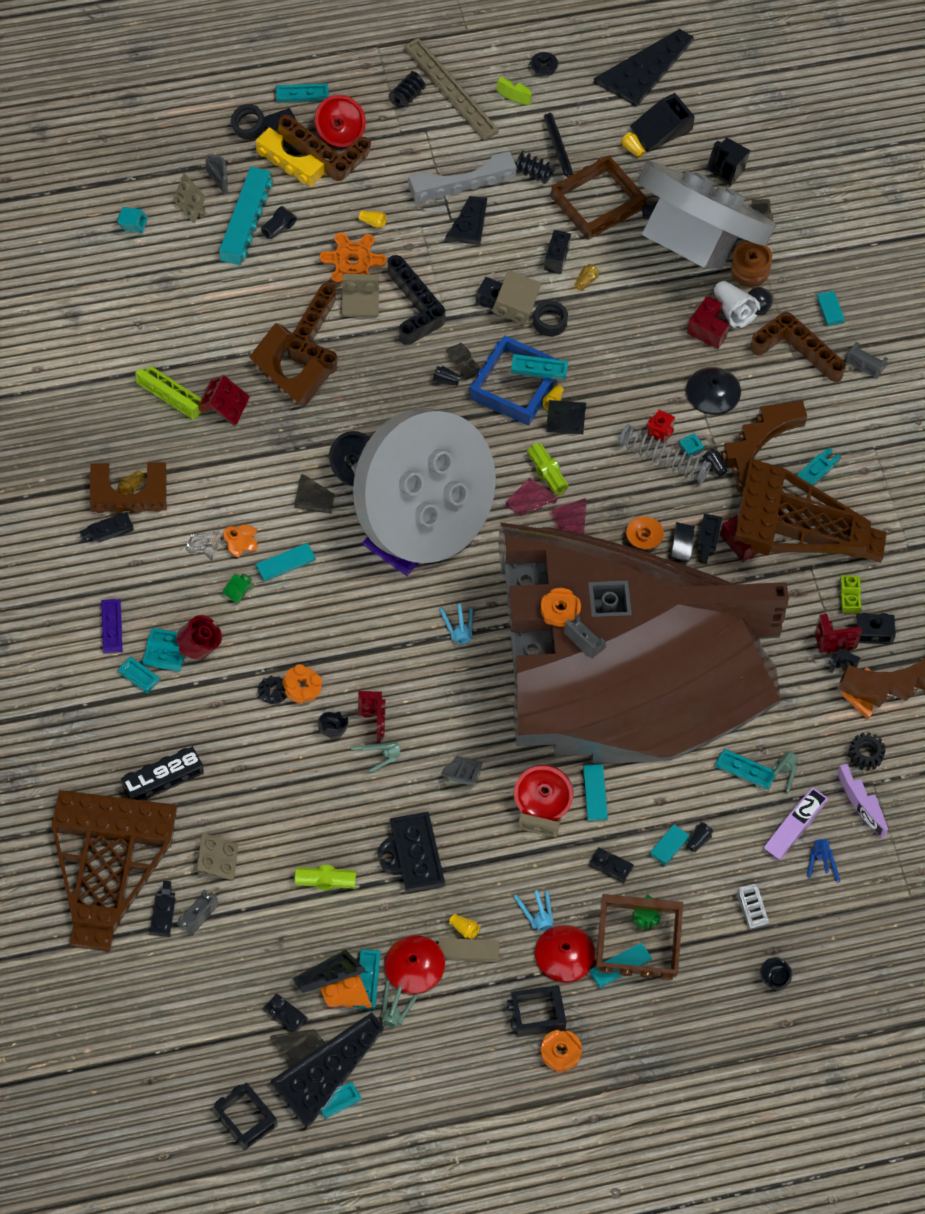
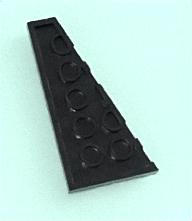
[593,29,694,107]
[271,1012,384,1130]

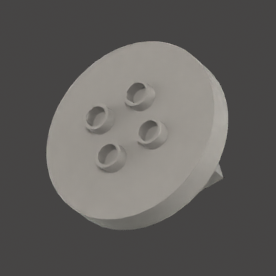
[637,161,776,269]
[351,408,496,563]

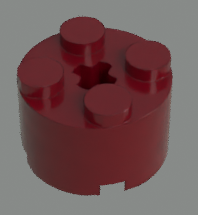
[177,615,222,660]

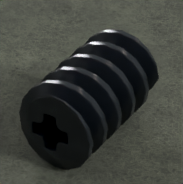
[389,71,426,107]
[516,150,555,184]

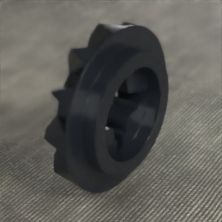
[531,52,558,76]
[258,675,287,704]

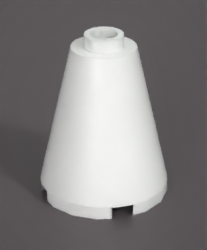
[714,281,760,328]

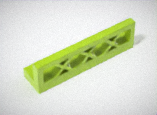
[135,366,202,420]

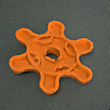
[319,233,387,284]

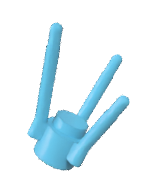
[439,604,473,644]
[514,890,554,932]

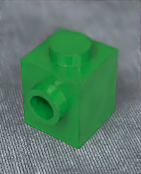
[632,894,662,931]

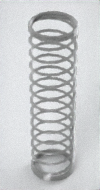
[618,424,711,484]

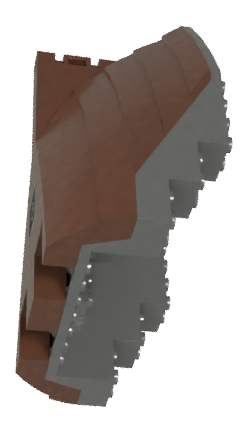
[498,522,789,764]

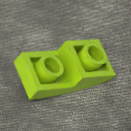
[497,76,532,105]
[840,575,862,614]

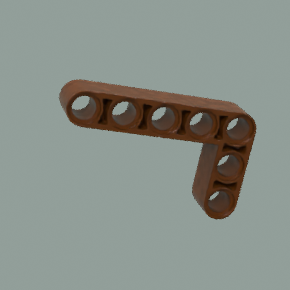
[277,115,371,181]
[288,283,337,374]
[750,312,846,382]

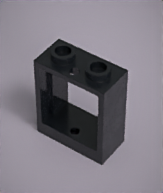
[507,985,567,1037]
[213,1082,278,1151]

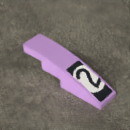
[837,764,888,838]
[764,787,829,860]

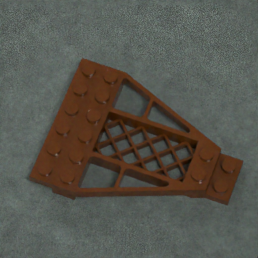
[734,458,887,563]
[52,790,178,952]

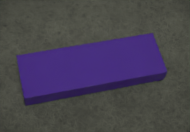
[363,537,419,576]
[101,599,123,654]

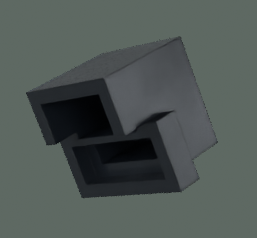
[706,137,751,186]

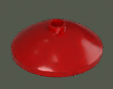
[314,95,366,148]
[514,765,574,821]
[535,925,595,983]
[384,935,445,994]

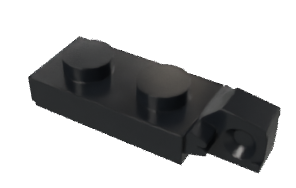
[79,512,134,543]
[697,513,722,564]
[150,881,176,937]

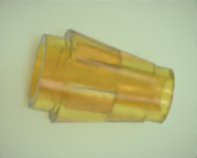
[574,264,599,291]
[118,470,145,495]

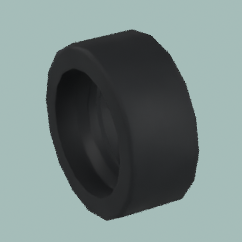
[231,104,266,139]
[533,301,568,337]

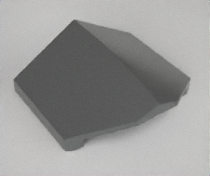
[205,154,228,194]
[441,756,483,786]

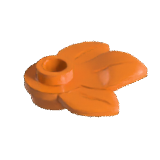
[223,525,258,558]

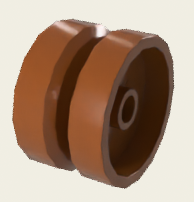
[730,240,772,287]

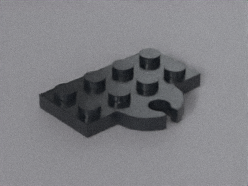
[378,811,445,893]

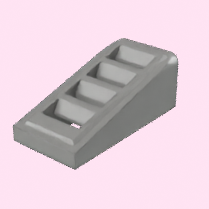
[736,884,769,930]

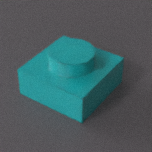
[678,433,704,458]

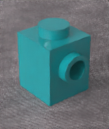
[117,207,148,233]

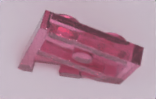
[506,478,558,516]
[552,498,587,534]

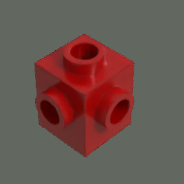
[646,409,675,443]

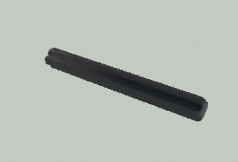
[544,112,573,177]

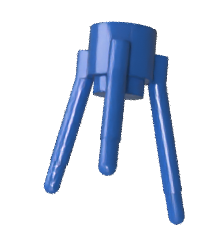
[807,839,840,883]

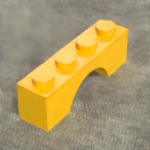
[256,127,324,187]

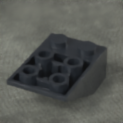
[630,93,695,151]

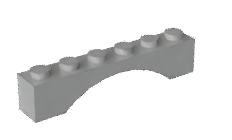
[408,151,517,203]

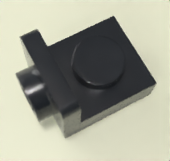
[829,648,861,673]

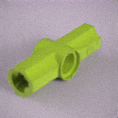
[527,443,569,495]
[295,865,356,891]

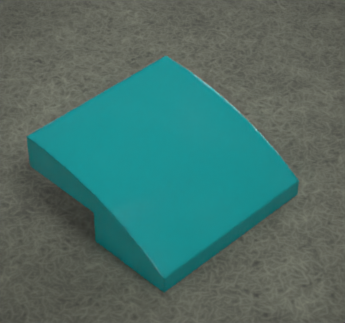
[142,628,185,672]

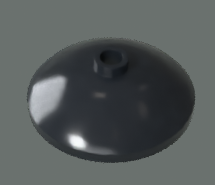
[686,367,741,415]
[329,431,370,487]

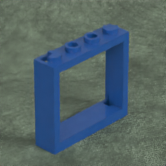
[469,335,559,426]

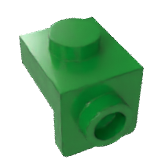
[222,573,255,604]

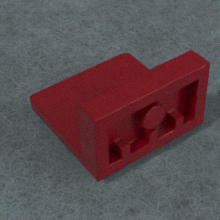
[198,375,250,426]
[815,614,862,654]
[358,691,386,744]

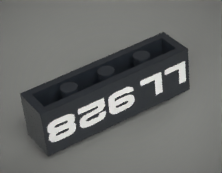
[121,746,204,801]

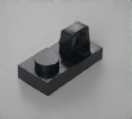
[589,847,634,883]
[263,993,308,1035]

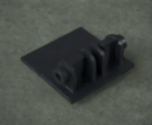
[546,400,586,434]

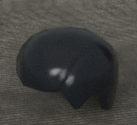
[748,287,773,315]
[318,711,349,738]
[760,957,793,990]

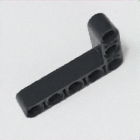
[388,255,445,345]

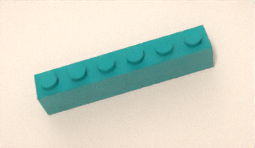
[219,166,273,266]

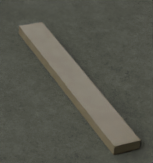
[404,38,499,141]

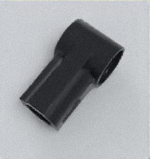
[261,206,297,239]

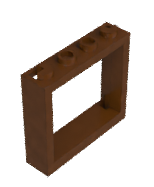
[551,155,647,240]
[595,894,684,980]

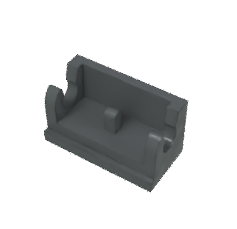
[846,342,888,379]
[564,614,606,659]
[177,889,218,936]

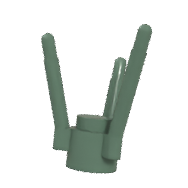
[351,741,401,773]
[755,751,798,792]
[380,980,418,1028]

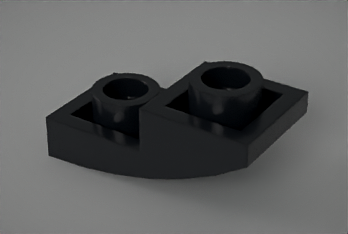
[670,522,695,562]

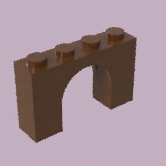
[249,323,333,405]
[90,462,167,513]

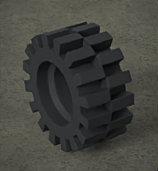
[848,732,886,771]

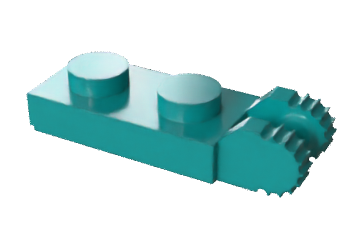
[797,447,841,486]

